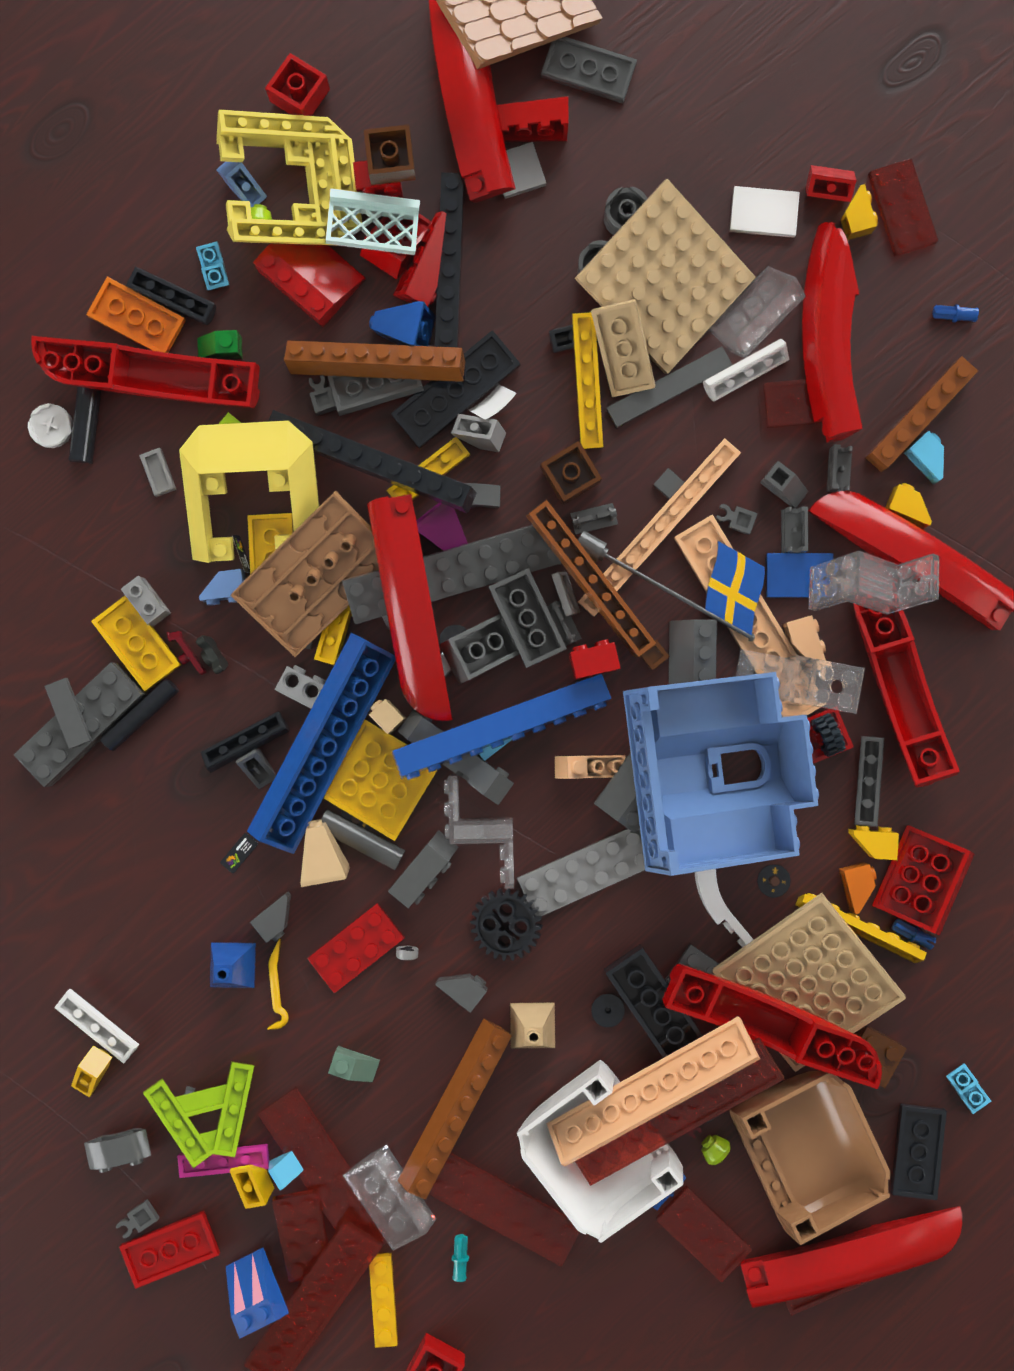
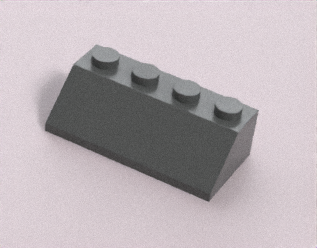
[488,568,567,668]
[668,619,717,685]
[594,752,640,833]

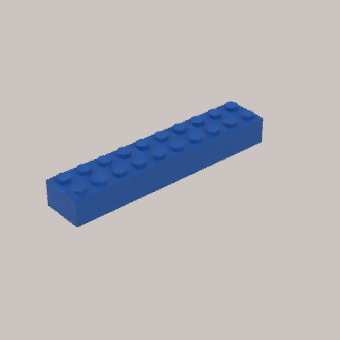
[247,633,396,854]

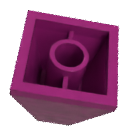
[416,503,468,551]

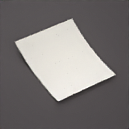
[469,384,516,420]

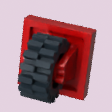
[807,706,853,764]

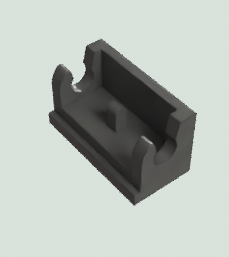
[827,444,853,493]
[781,506,808,553]

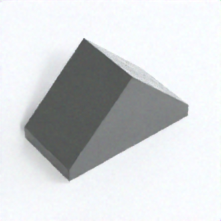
[236,749,276,789]

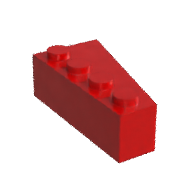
[497,96,569,142]

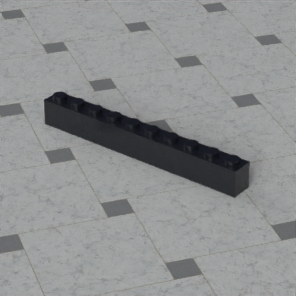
[268,410,477,514]

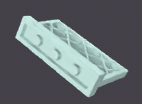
[326,189,420,255]

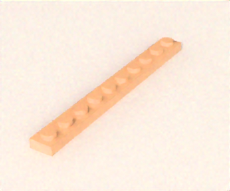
[577,438,741,617]

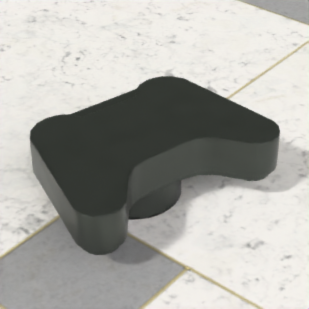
[196,635,228,674]

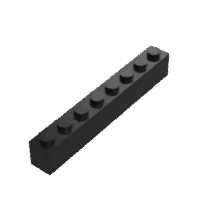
[435,172,464,348]

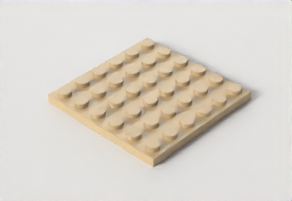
[575,179,756,374]
[713,893,906,1072]

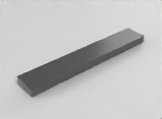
[606,346,732,428]

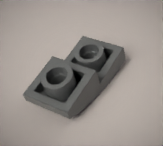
[464,483,500,509]

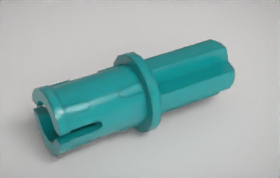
[452,1234,469,1282]

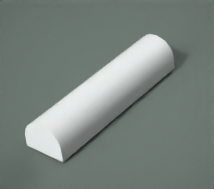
[703,339,790,402]
[54,989,140,1064]

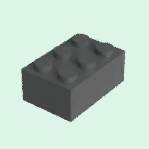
[439,614,519,684]

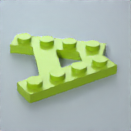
[143,1061,254,1168]

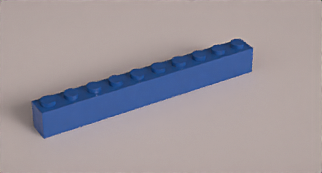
[392,674,611,780]

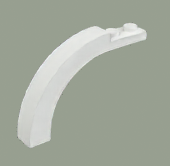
[694,869,754,948]

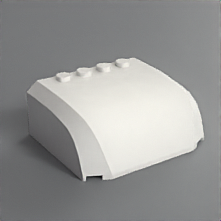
[517,1059,683,1243]

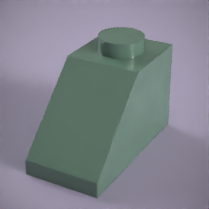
[328,1046,380,1082]

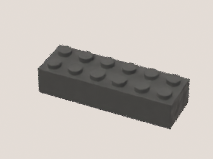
[14,662,148,787]

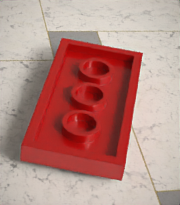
[307,903,405,993]
[119,1211,220,1289]

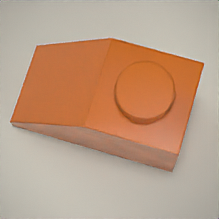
[839,862,877,914]

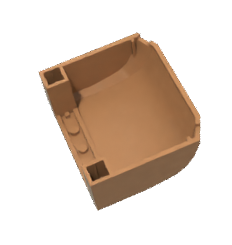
[729,1070,890,1245]

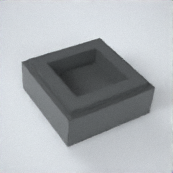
[653,468,685,500]

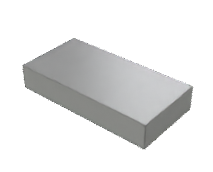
[139,448,177,497]
[552,571,580,617]

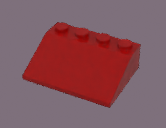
[253,243,366,328]
[872,825,975,936]

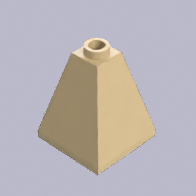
[300,819,350,887]
[510,1003,555,1048]

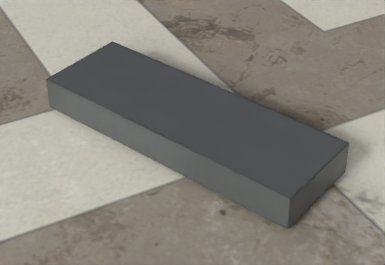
[45,678,92,749]

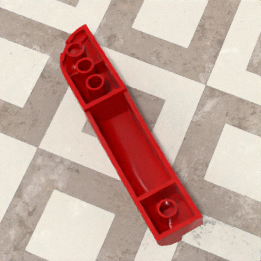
[429,0,516,203]
[802,222,863,443]
[31,336,260,408]
[808,491,1014,630]
[367,494,452,721]
[853,560,960,787]
[662,964,882,1089]
[741,1206,962,1308]

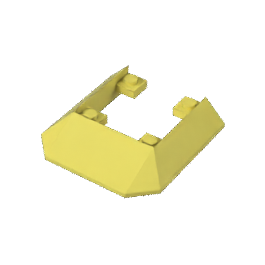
[216,110,362,245]
[179,421,319,563]

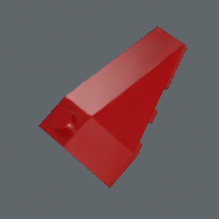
[393,211,446,306]

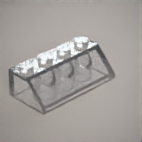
[708,266,806,359]
[343,1144,436,1250]

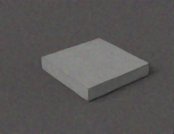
[503,142,546,199]

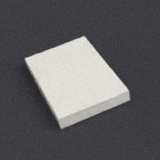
[729,186,800,238]

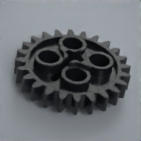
[470,888,543,961]

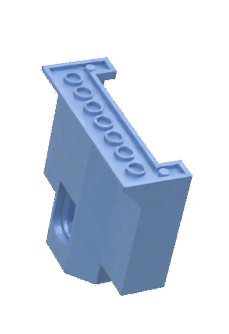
[623,672,819,876]

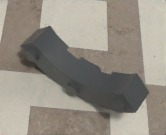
[398,710,514,805]

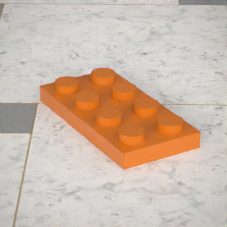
[86,276,186,353]

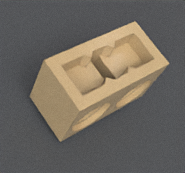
[369,699,407,734]

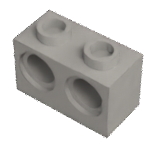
[121,576,171,626]
[275,665,326,708]

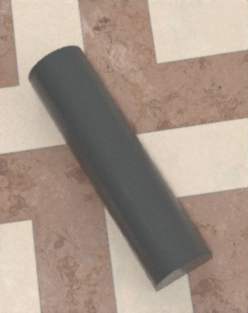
[855,736,884,827]
[321,809,406,870]

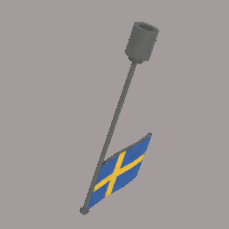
[578,531,765,641]

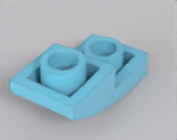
[196,241,229,291]
[946,1063,991,1114]

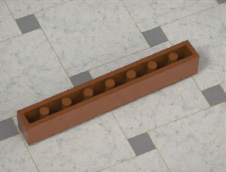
[284,341,465,382]
[526,500,656,657]
[397,1018,512,1200]

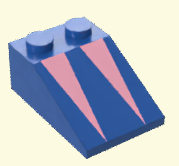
[226,1248,289,1339]

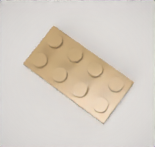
[591,299,656,397]

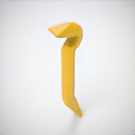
[267,939,289,1030]

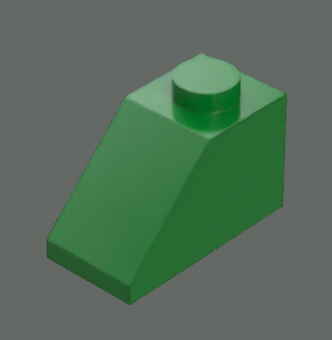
[197,330,243,360]

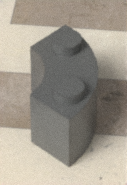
[84,1128,151,1173]

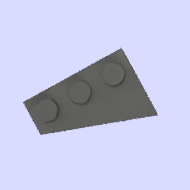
[388,830,459,908]

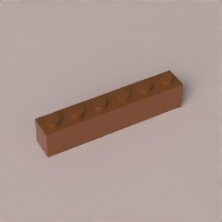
[865,356,978,472]

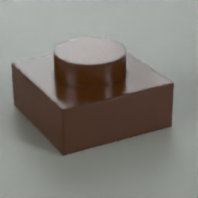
[641,640,670,670]

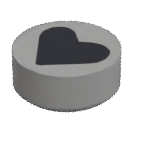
[396,946,419,960]

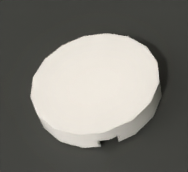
[28,403,73,448]

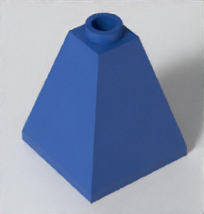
[369,301,436,346]
[210,942,256,988]

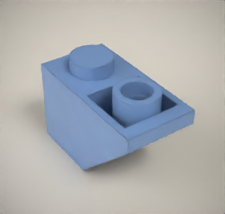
[199,569,246,606]

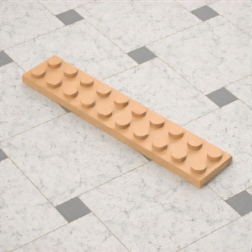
[674,514,826,717]
[546,1017,760,1167]

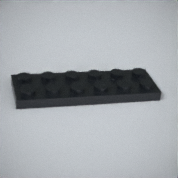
[391,330,521,449]

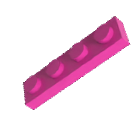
[177,1144,269,1178]

